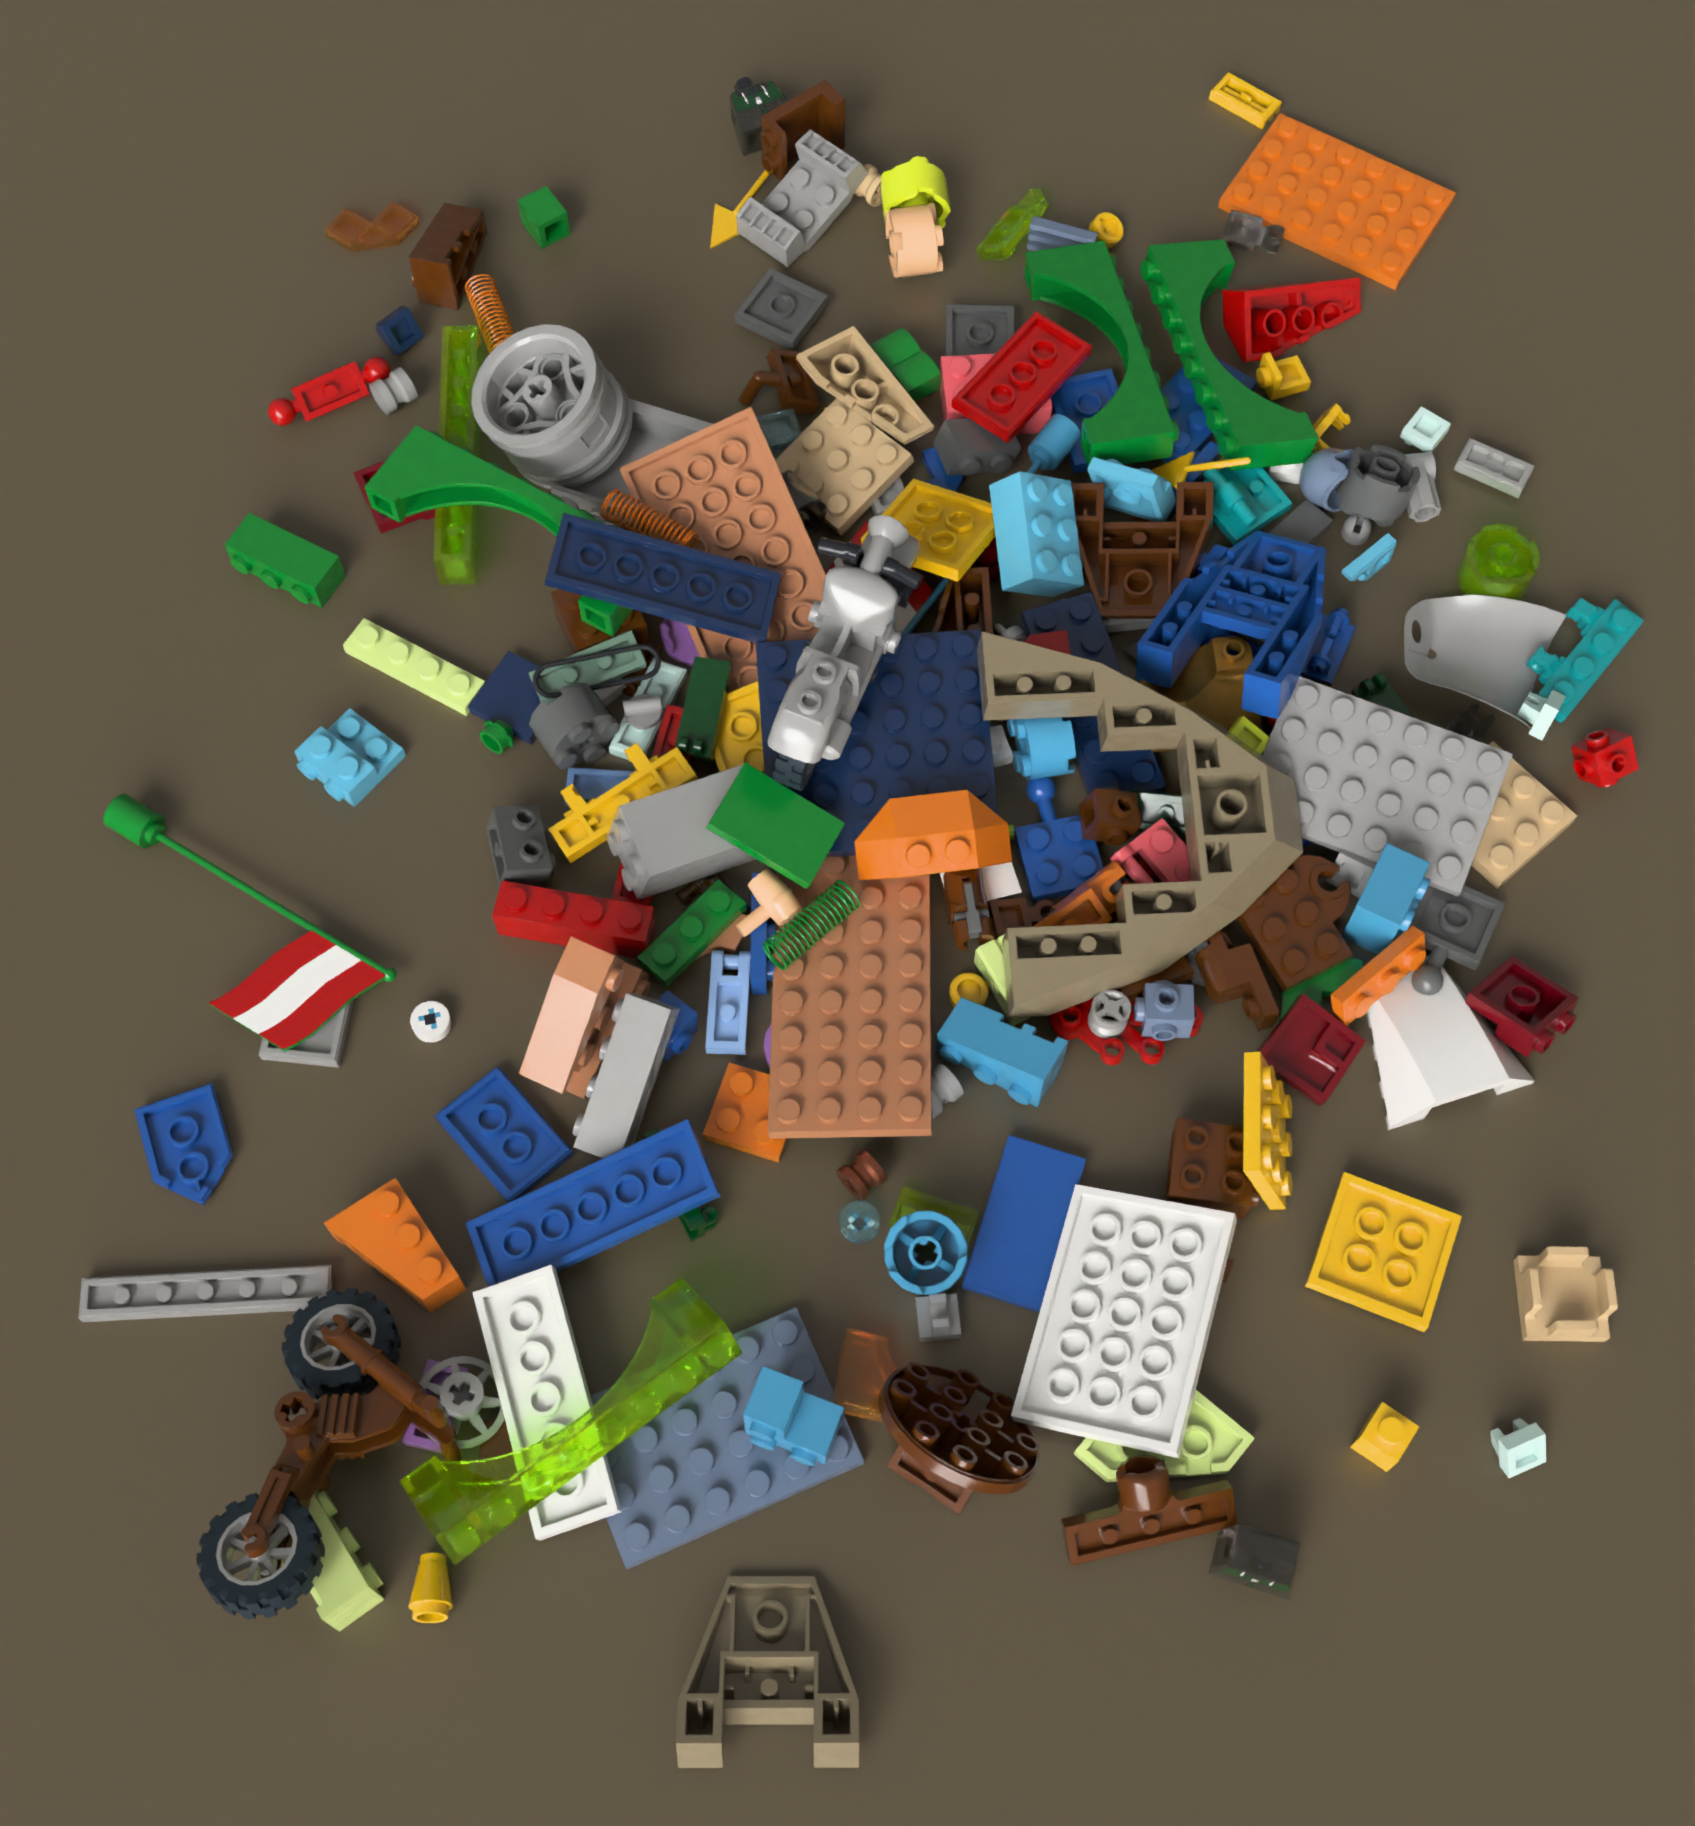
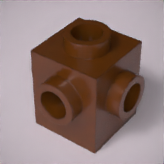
[1079,787,1142,846]

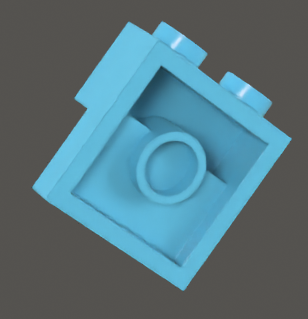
[1087,457,1176,522]
[294,708,406,807]

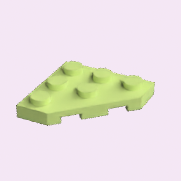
[1074,1390,1255,1482]

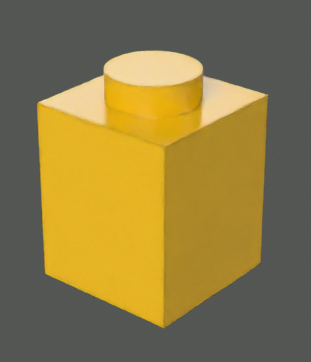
[1350,1402,1420,1472]

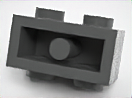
[486,805,556,888]

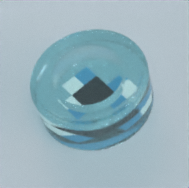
[839,1201,880,1244]

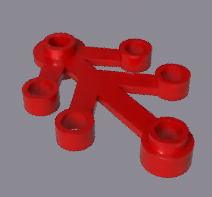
[1049,998,1203,1065]

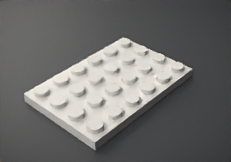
[1011,1184,1237,1458]

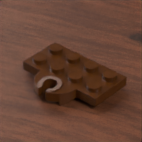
[1237,855,1353,992]

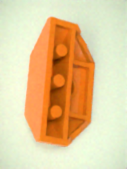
[854,790,1012,880]

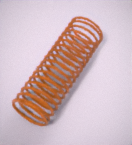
[465,274,515,354]
[600,488,699,549]

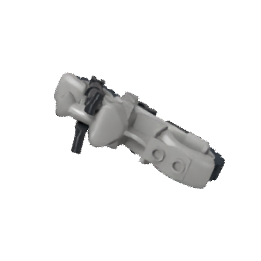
[767,515,923,791]

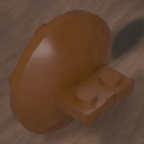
[878,1362,1040,1514]

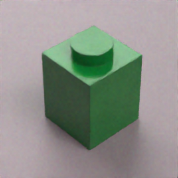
[518,186,570,249]

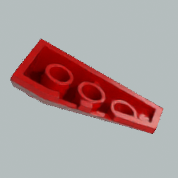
[1222,277,1361,362]

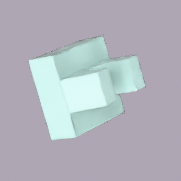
[1400,406,1451,453]
[1517,690,1566,740]
[1490,1418,1546,1478]

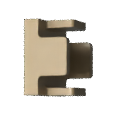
[1513,1246,1618,1342]

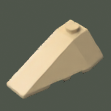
[796,326,934,445]

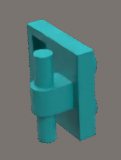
[1203,467,1292,546]

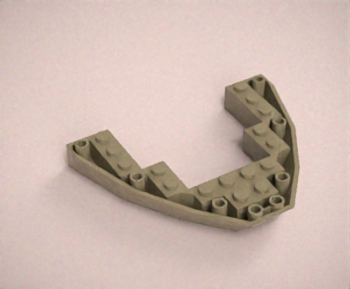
[977,632,1303,1018]

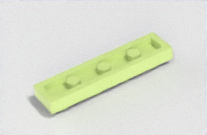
[343,618,485,716]

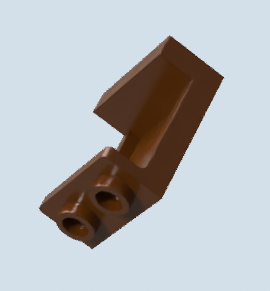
[760,80,845,181]

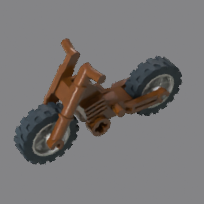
[196,1288,462,1619]

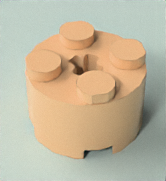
[885,203,943,278]

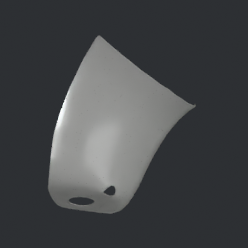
[1404,595,1566,730]

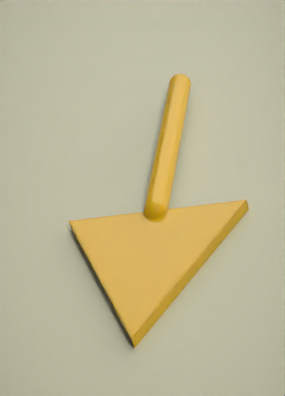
[710,170,770,249]
[1151,451,1251,488]

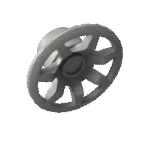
[419,1356,505,1449]

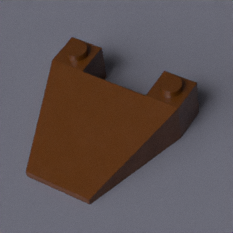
[1071,482,1213,619]

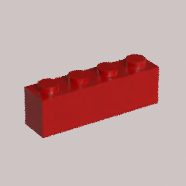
[492,881,657,958]

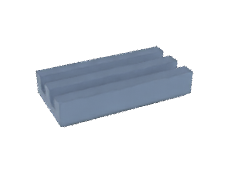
[1027,216,1098,251]

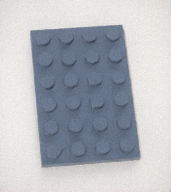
[591,1307,864,1570]

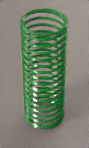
[762,880,860,970]

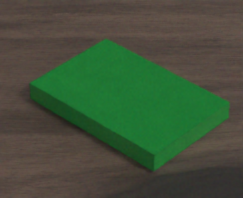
[706,762,845,889]

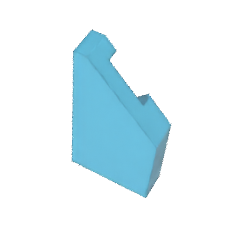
[1341,533,1397,581]

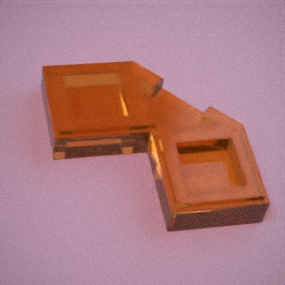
[324,201,420,252]

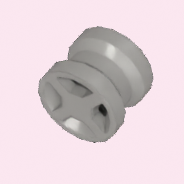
[1087,990,1131,1039]

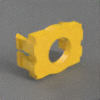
[1311,403,1351,455]

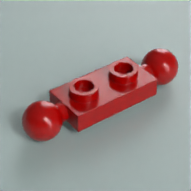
[268,356,391,426]

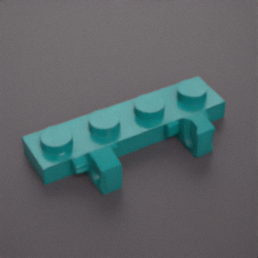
[1525,598,1644,724]

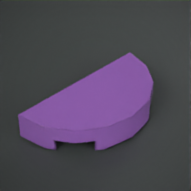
[660,618,700,667]

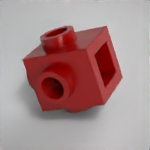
[1571,728,1639,787]

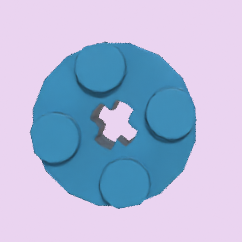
[1007,717,1076,781]
[884,1211,969,1295]

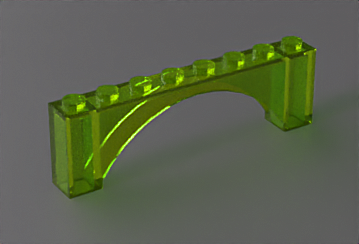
[399,1278,742,1565]

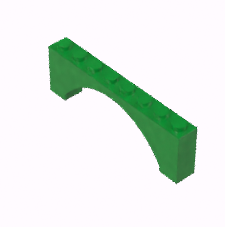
[1140,239,1318,471]
[1024,241,1179,466]
[365,425,633,637]

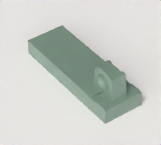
[529,630,646,705]

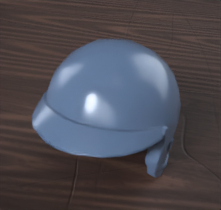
[1299,448,1354,512]

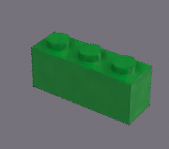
[224,513,346,608]

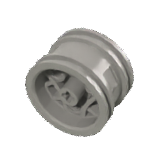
[471,324,633,489]

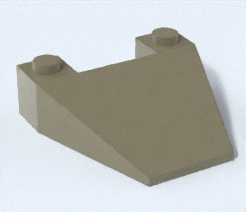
[676,1576,859,1768]

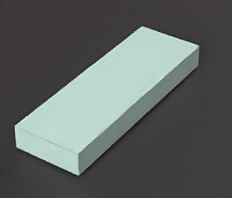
[609,658,687,760]

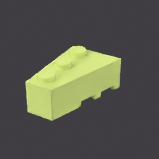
[308,1491,385,1632]

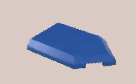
[134,1083,234,1206]

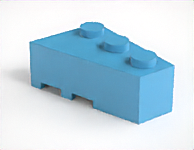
[935,997,1068,1108]

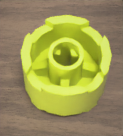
[880,156,951,228]

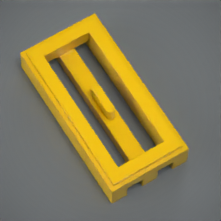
[1209,72,1282,130]

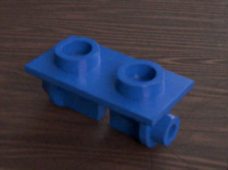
[1301,608,1356,685]

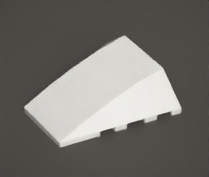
[1366,955,1535,1130]

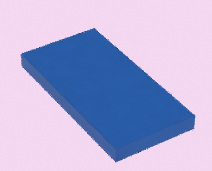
[962,1135,1086,1313]

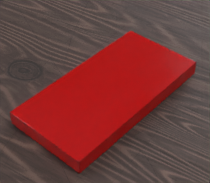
[951,311,1092,443]

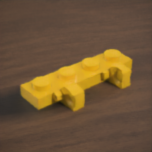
[548,743,698,863]

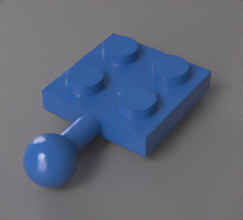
[1014,777,1103,902]

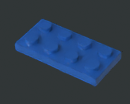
[1160,357,1258,463]

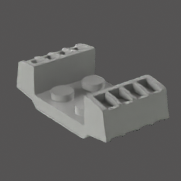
[736,129,868,268]

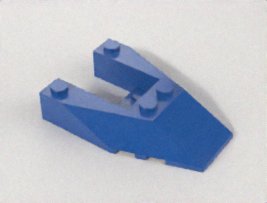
[1136,530,1326,719]

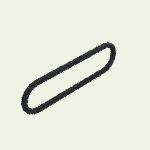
[533,644,661,698]

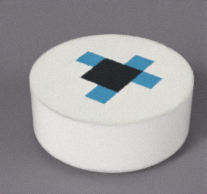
[410,1001,452,1043]

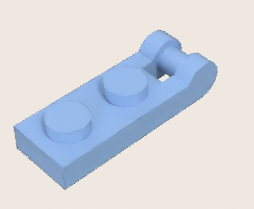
[705,950,751,1055]

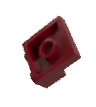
[1465,956,1579,1058]

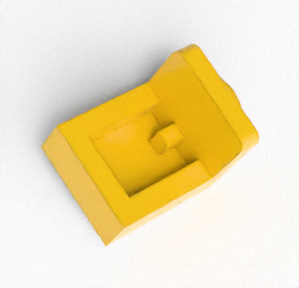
[1256,352,1311,401]

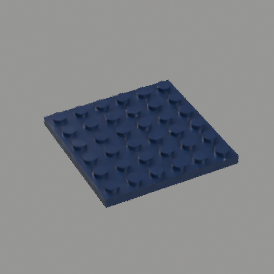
[755,629,999,857]

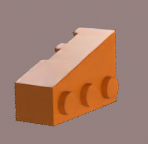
[324,1178,466,1313]

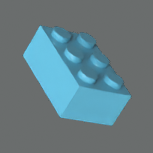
[989,471,1084,597]

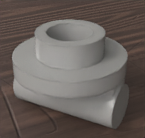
[623,694,662,730]

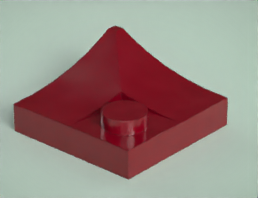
[1256,993,1366,1106]

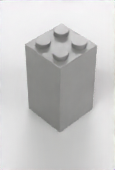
[607,763,756,900]

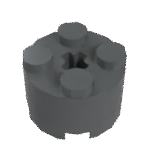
[1337,444,1420,527]
[529,683,620,770]

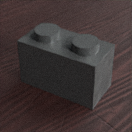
[933,418,1021,476]

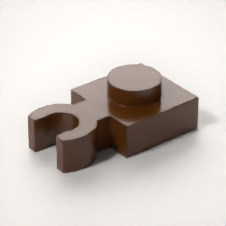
[988,897,1053,940]

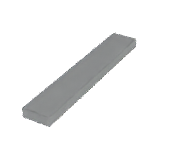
[78,1265,334,1322]

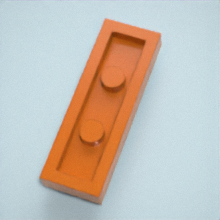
[1331,925,1426,1026]

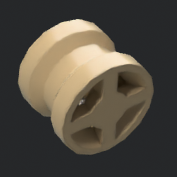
[854,164,882,207]

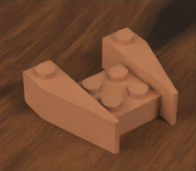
[519,936,651,1099]

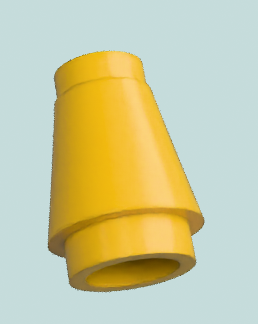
[408,1553,453,1623]

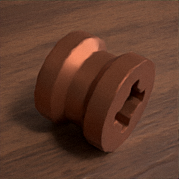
[836,1149,887,1201]

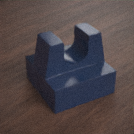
[375,305,424,356]

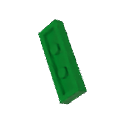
[637,879,747,988]

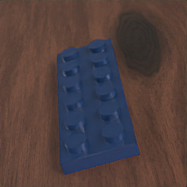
[544,513,781,643]
[1021,592,1166,796]

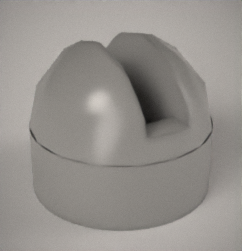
[1341,515,1372,545]

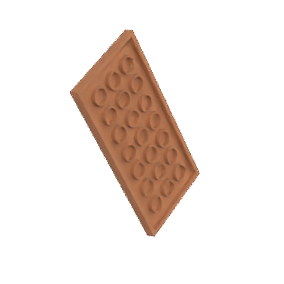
[619,407,826,693]
[768,855,932,1139]

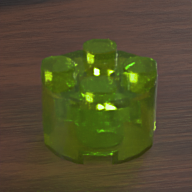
[1457,524,1540,601]

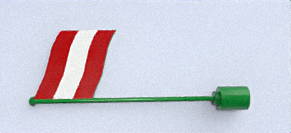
[103,793,397,1052]

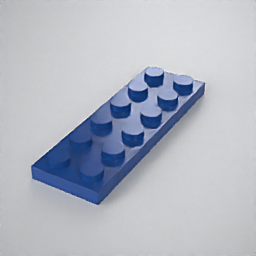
[465,1119,721,1287]

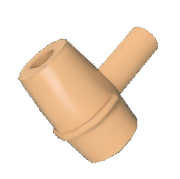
[735,868,802,937]

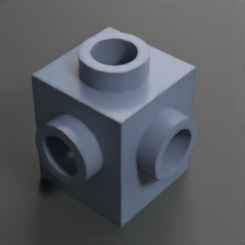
[1134,980,1195,1041]

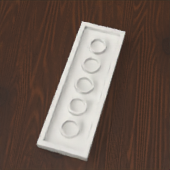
[473,1265,622,1541]

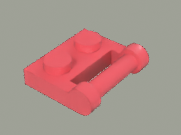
[1110,818,1191,884]

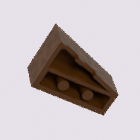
[408,203,487,310]
[932,567,993,636]

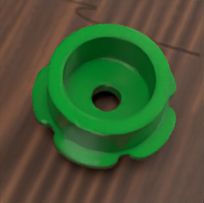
[479,720,514,754]

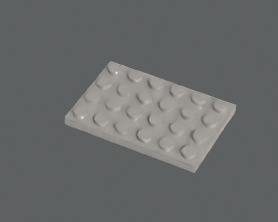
[1262,677,1513,897]

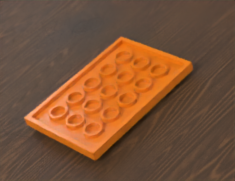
[1218,113,1456,290]

